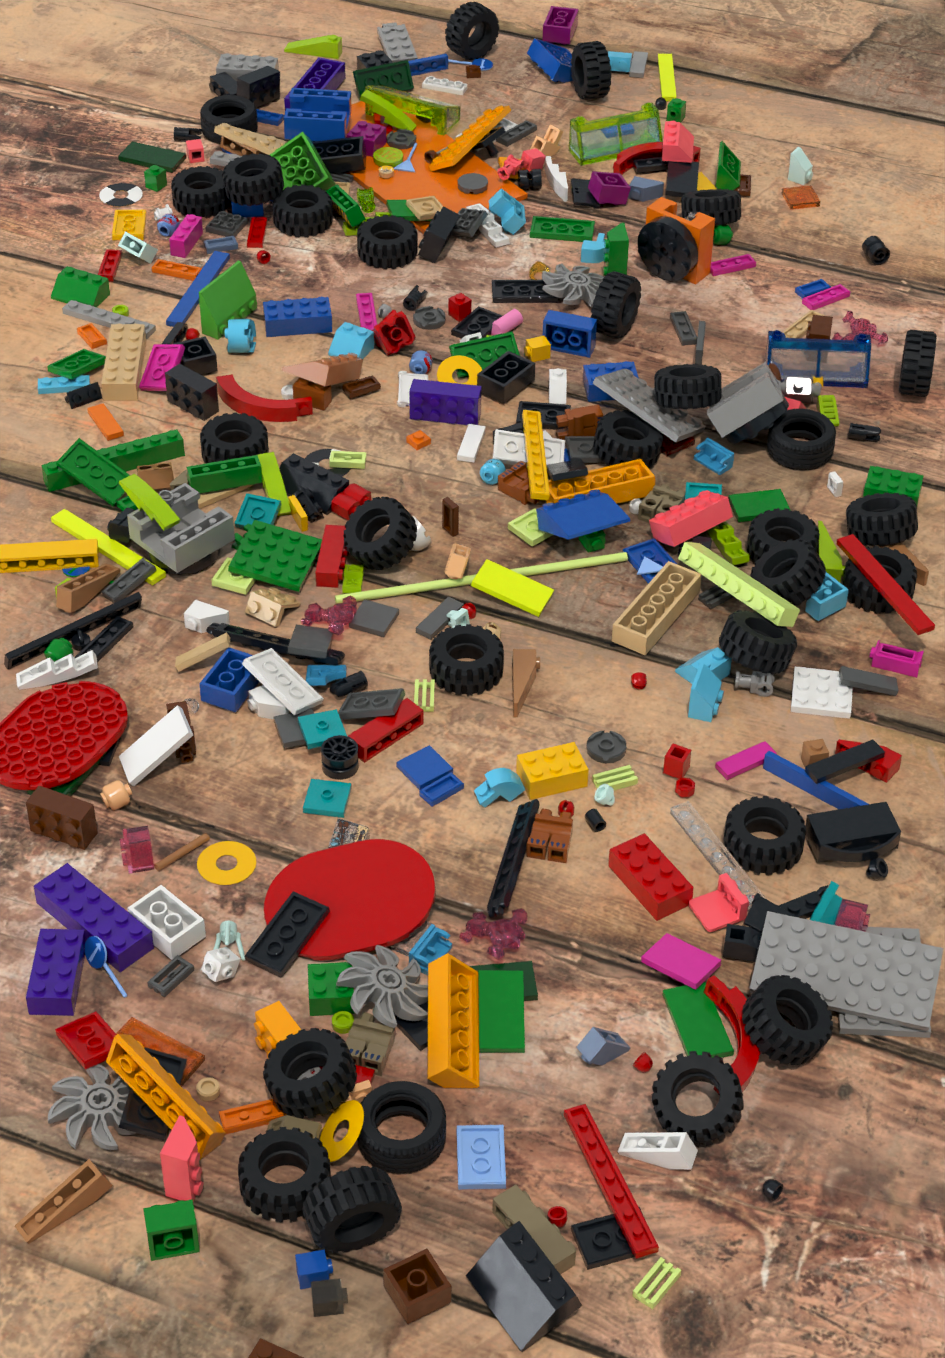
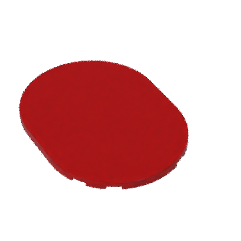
[0,681,128,790]
[264,839,436,961]

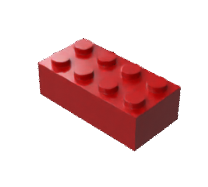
[608,833,694,921]

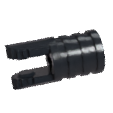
[174,127,202,141]
[403,285,428,311]
[848,423,881,442]
[329,671,368,697]

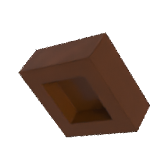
[466,65,481,78]

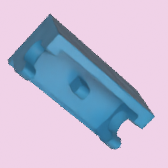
[694,438,734,475]
[409,924,452,975]

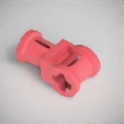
[497,154,525,180]

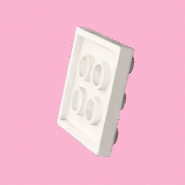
[791,666,853,719]

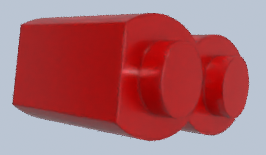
[331,483,372,520]

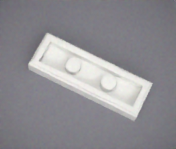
[457,424,486,463]

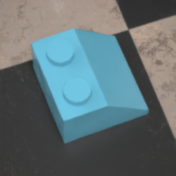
[328,322,374,359]
[675,647,732,684]
[688,663,724,722]

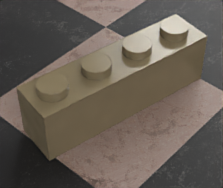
[492,1184,576,1274]

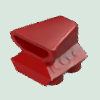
[372,309,416,356]

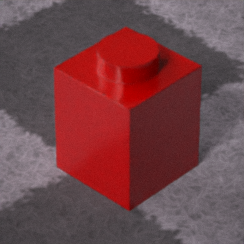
[448,293,472,322]
[663,743,692,779]

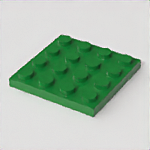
[228,520,322,592]

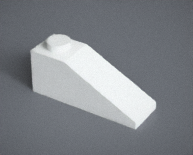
[618,1132,698,1170]

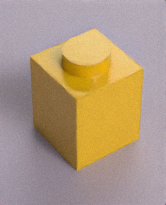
[524,335,551,362]

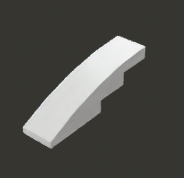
[544,156,568,202]
[466,203,510,248]
[16,650,98,690]

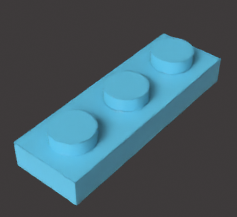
[38,375,90,394]

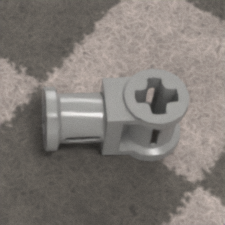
[735,671,775,697]

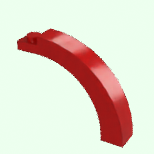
[613,142,701,175]
[216,374,313,422]
[704,975,760,1095]

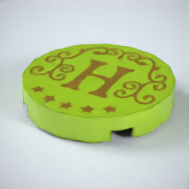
[373,147,403,167]

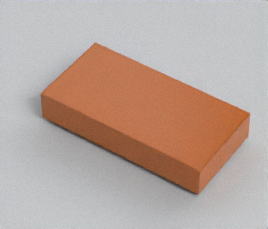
[77,323,107,349]

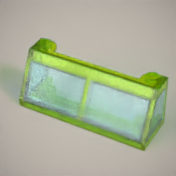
[569,103,663,166]

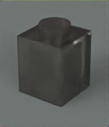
[311,1278,348,1317]

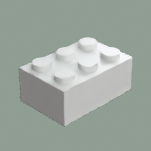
[127,885,206,960]

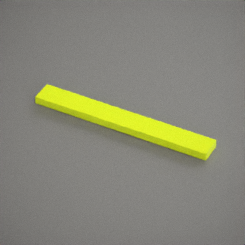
[51,509,166,586]

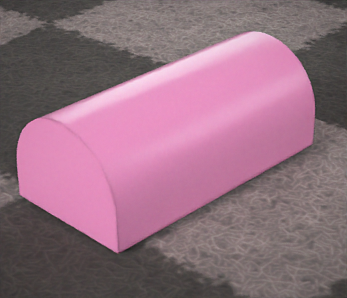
[491,309,523,336]

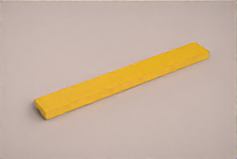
[522,410,550,501]

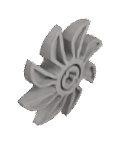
[542,263,604,308]
[336,945,428,1028]
[48,1064,136,1150]

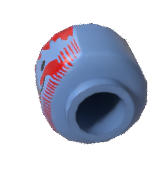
[157,214,180,236]
[409,350,433,374]

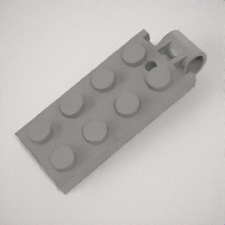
[377,22,418,63]

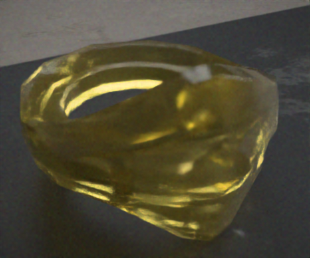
[529,261,550,280]

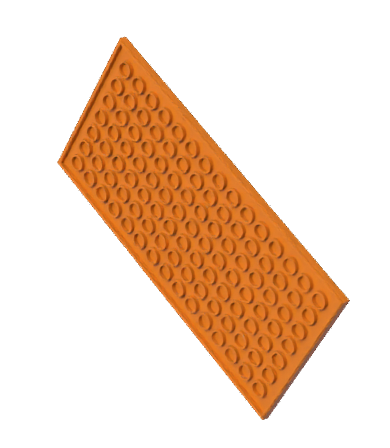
[345,92,528,234]

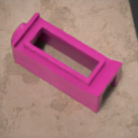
[869,640,924,678]

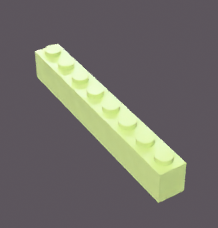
[678,542,800,627]

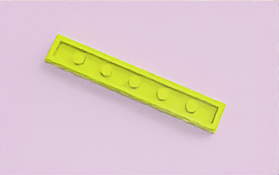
[658,54,677,102]

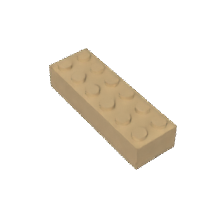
[101,323,146,401]
[612,561,702,655]

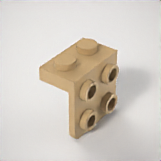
[245,587,300,627]

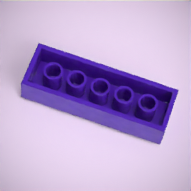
[284,57,346,111]
[34,863,154,973]

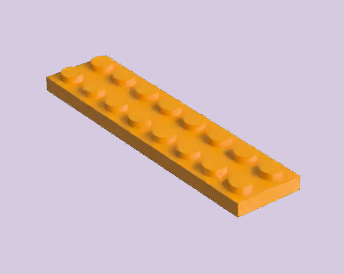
[429,105,511,171]

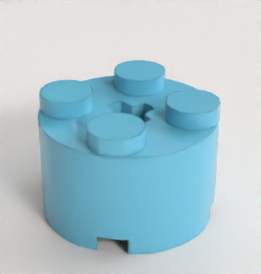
[225,319,256,353]

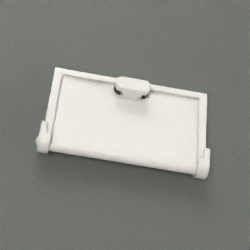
[397,371,428,407]

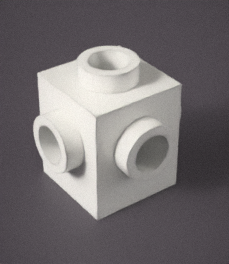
[201,947,240,982]

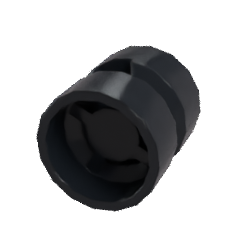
[518,169,542,190]
[862,236,890,265]

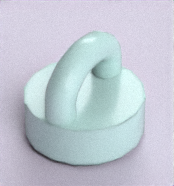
[594,784,615,806]

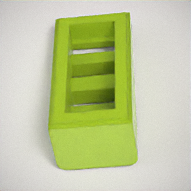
[817,395,839,426]

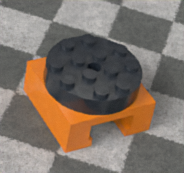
[637,197,715,285]

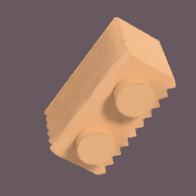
[445,543,471,579]

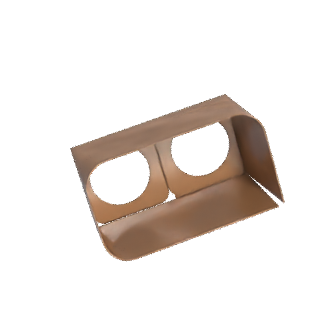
[137,462,174,489]

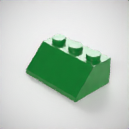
[715,141,741,190]
[603,223,629,276]
[51,266,110,307]

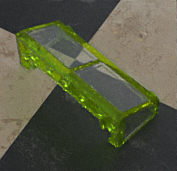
[365,85,460,136]

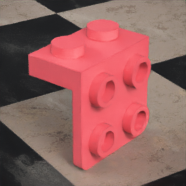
[689,873,749,932]

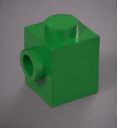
[666,98,687,123]
[144,165,167,192]
[579,530,606,553]

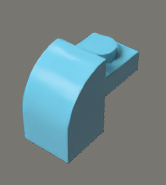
[581,233,606,263]
[474,768,525,807]

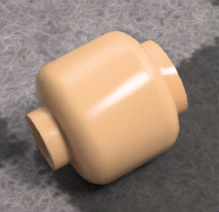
[100,780,132,810]

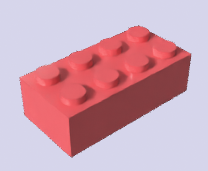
[649,490,733,547]

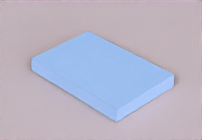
[456,1125,506,1190]

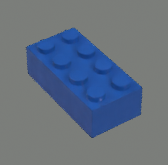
[263,297,332,337]

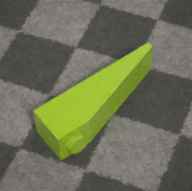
[284,35,342,59]
[817,521,845,582]

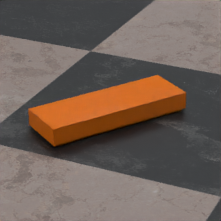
[152,259,202,281]
[87,403,124,441]
[219,1099,287,1135]

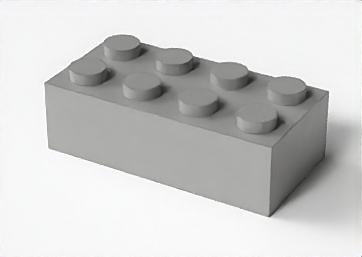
[216,53,279,81]

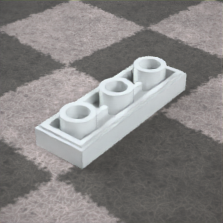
[422,76,467,95]

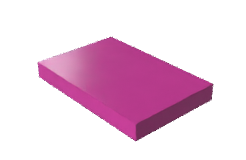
[139,344,185,391]
[641,933,721,990]

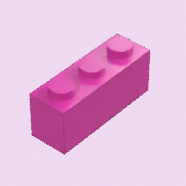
[169,214,203,258]

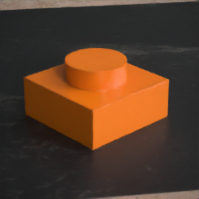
[406,430,431,450]

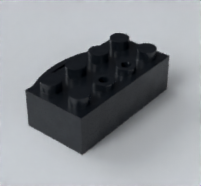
[805,802,901,862]

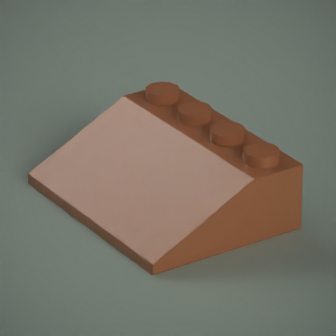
[282,353,363,386]

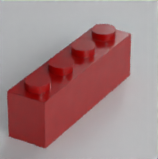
[315,524,348,588]
[348,698,424,763]

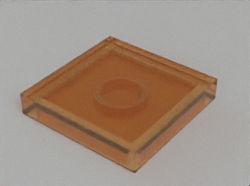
[781,185,821,209]

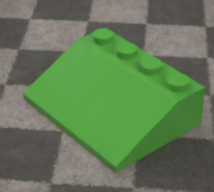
[270,132,336,191]
[199,260,257,340]

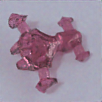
[832,311,888,354]
[301,595,357,636]
[459,908,528,960]

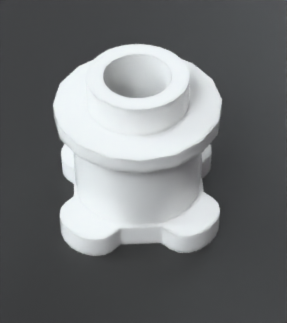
[154,204,173,221]

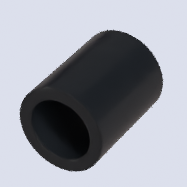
[585,809,607,832]

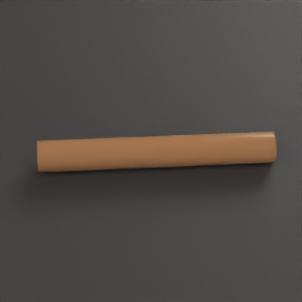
[154,833,210,871]

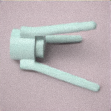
[213,921,245,961]

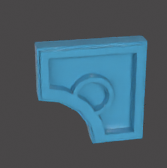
[306,665,347,686]

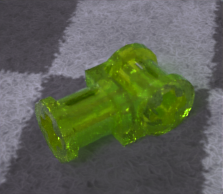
[357,187,376,213]

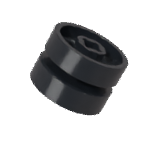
[321,735,359,780]

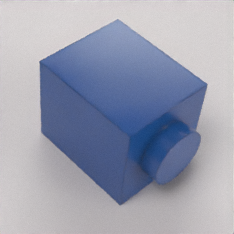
[295,1249,333,1290]

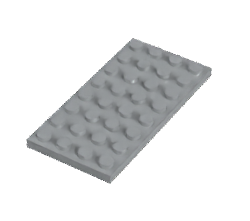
[749,911,944,1031]

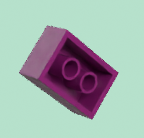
[542,6,579,45]

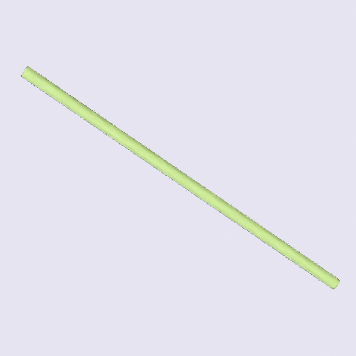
[335,552,628,605]

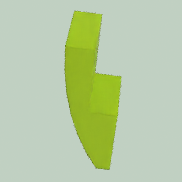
[342,564,364,593]

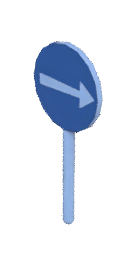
[448,58,493,71]
[85,936,127,998]

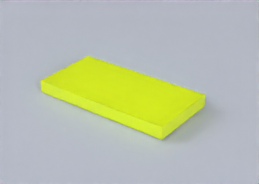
[471,559,554,617]

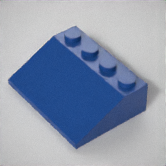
[527,38,573,83]
[536,490,630,540]

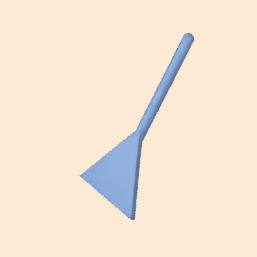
[394,143,417,173]
[637,556,702,578]

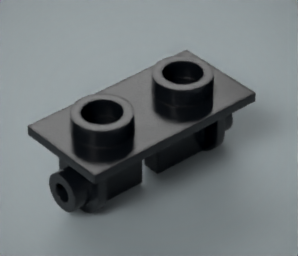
[65,382,102,409]
[293,485,325,522]

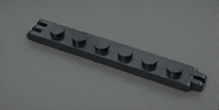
[206,623,345,666]
[487,799,540,918]

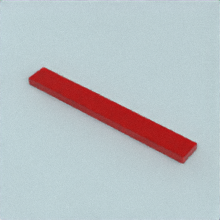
[836,534,935,635]
[564,1104,659,1259]

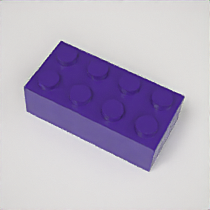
[409,379,482,425]
[26,929,86,1016]

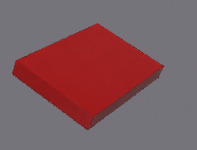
[55,1011,117,1070]

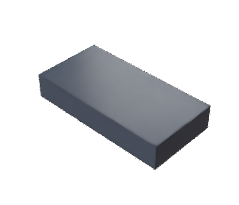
[203,236,238,254]

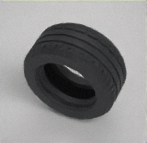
[200,95,258,144]
[767,408,836,471]
[357,1081,446,1174]

